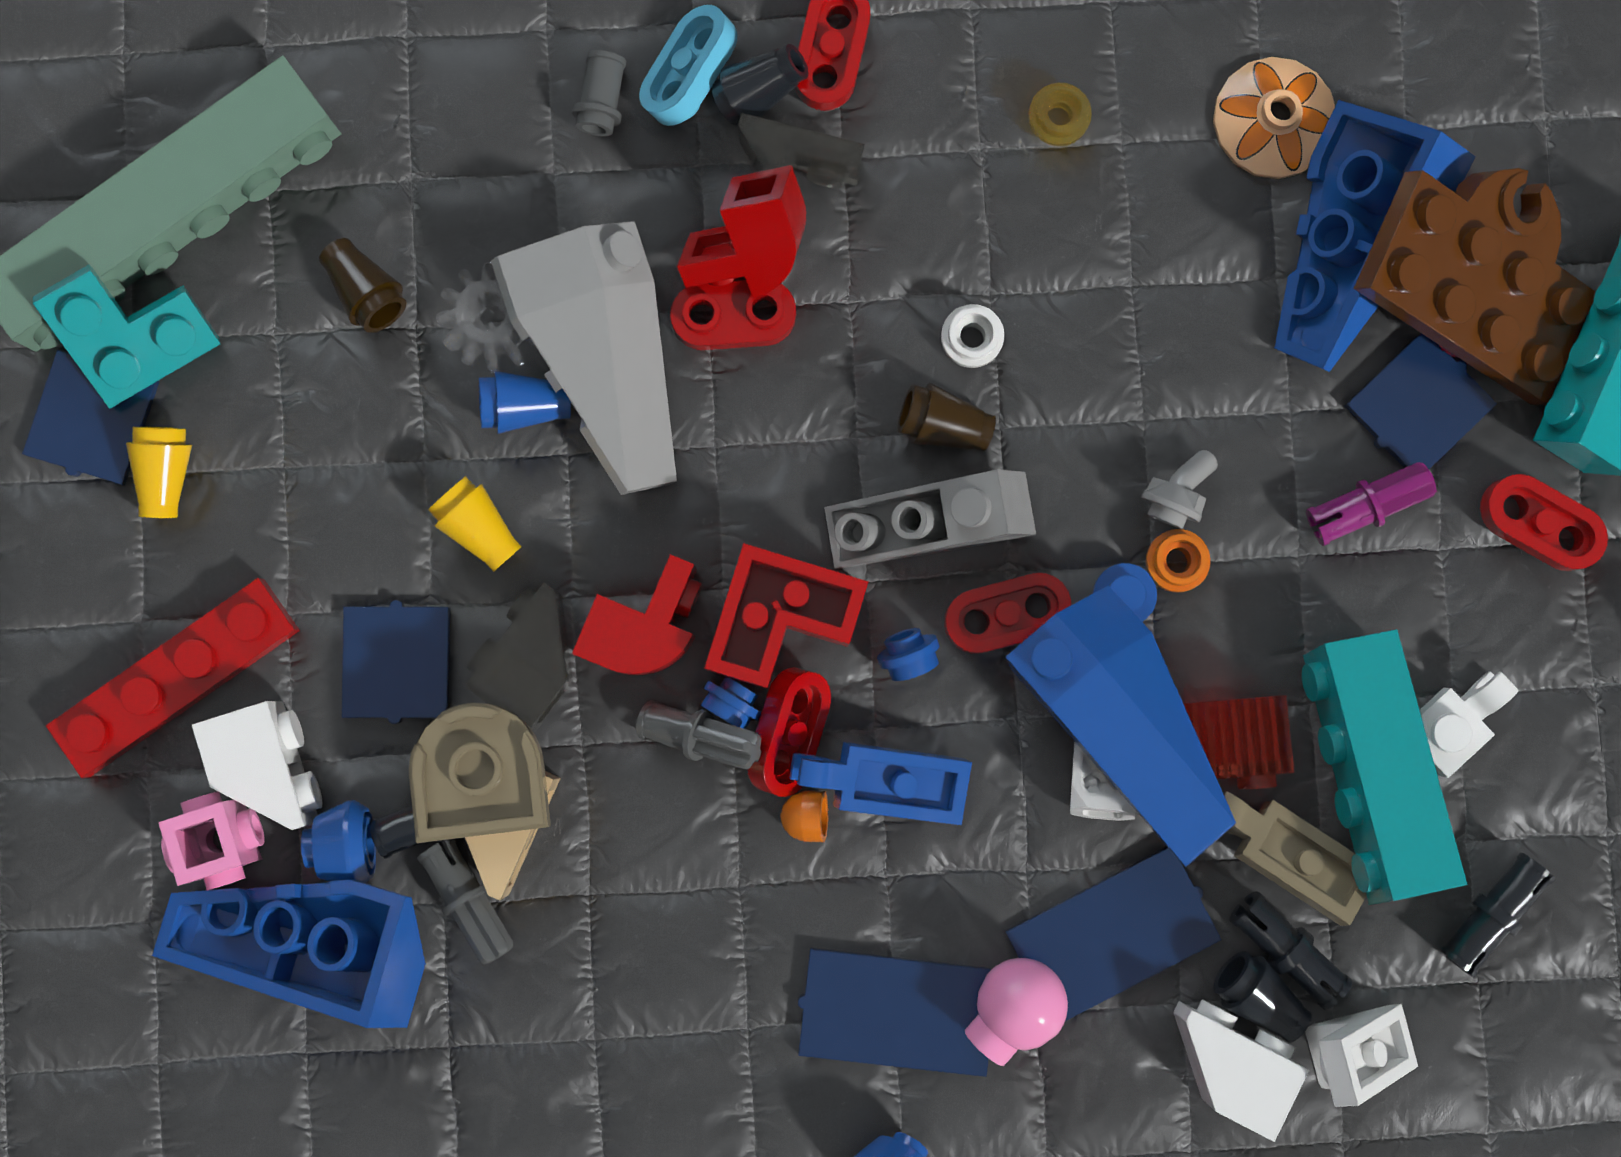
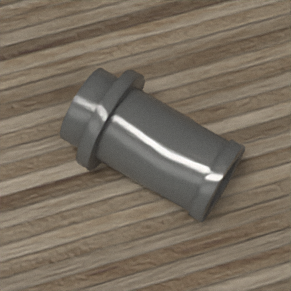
[571,50,627,136]

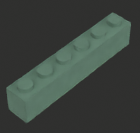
[0,55,341,352]

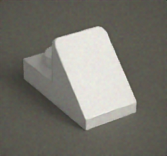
[1306,1004,1418,1107]

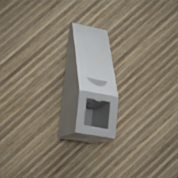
[824,469,1036,569]

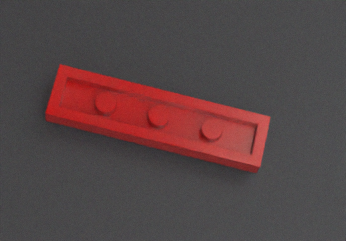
[45,578,300,778]

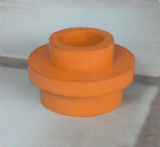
[1146,529,1210,593]

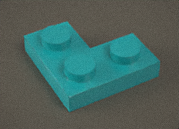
[33,264,221,409]

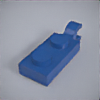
[789,742,972,825]

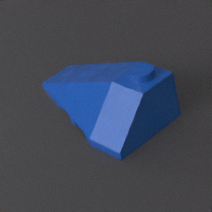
[1274,100,1476,372]
[1006,585,1236,867]
[152,880,426,1028]

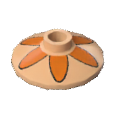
[1213,57,1335,180]

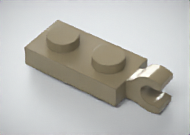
[1223,791,1366,926]

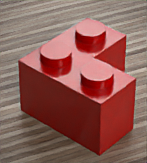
[704,543,869,689]

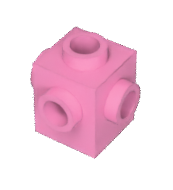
[158,792,264,891]

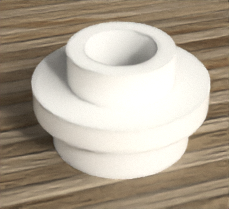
[941,304,1004,368]

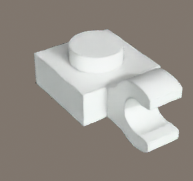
[1420,671,1519,778]

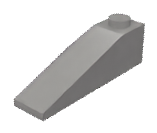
[491,221,677,495]

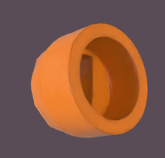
[780,791,828,842]

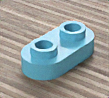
[639,5,738,126]

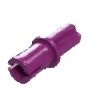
[1306,462,1437,546]

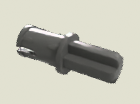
[636,700,762,769]
[417,839,513,964]

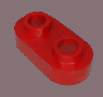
[795,0,871,111]
[670,280,796,350]
[1480,474,1608,571]
[944,573,1071,654]
[747,667,831,797]

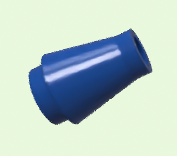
[479,371,571,434]

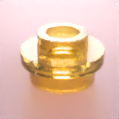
[1028,83,1092,146]

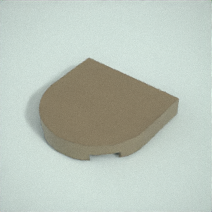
[409,703,551,843]

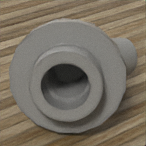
[1141,450,1218,529]

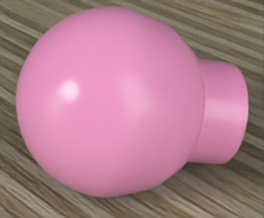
[965,958,1068,1066]

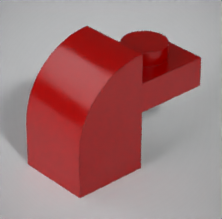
[677,165,806,297]
[572,554,703,675]

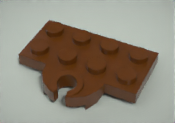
[1353,168,1596,405]

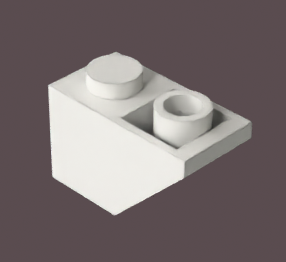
[192,701,323,830]
[1173,999,1309,1142]

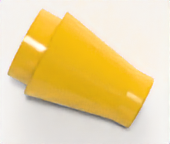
[126,427,192,518]
[428,476,522,572]

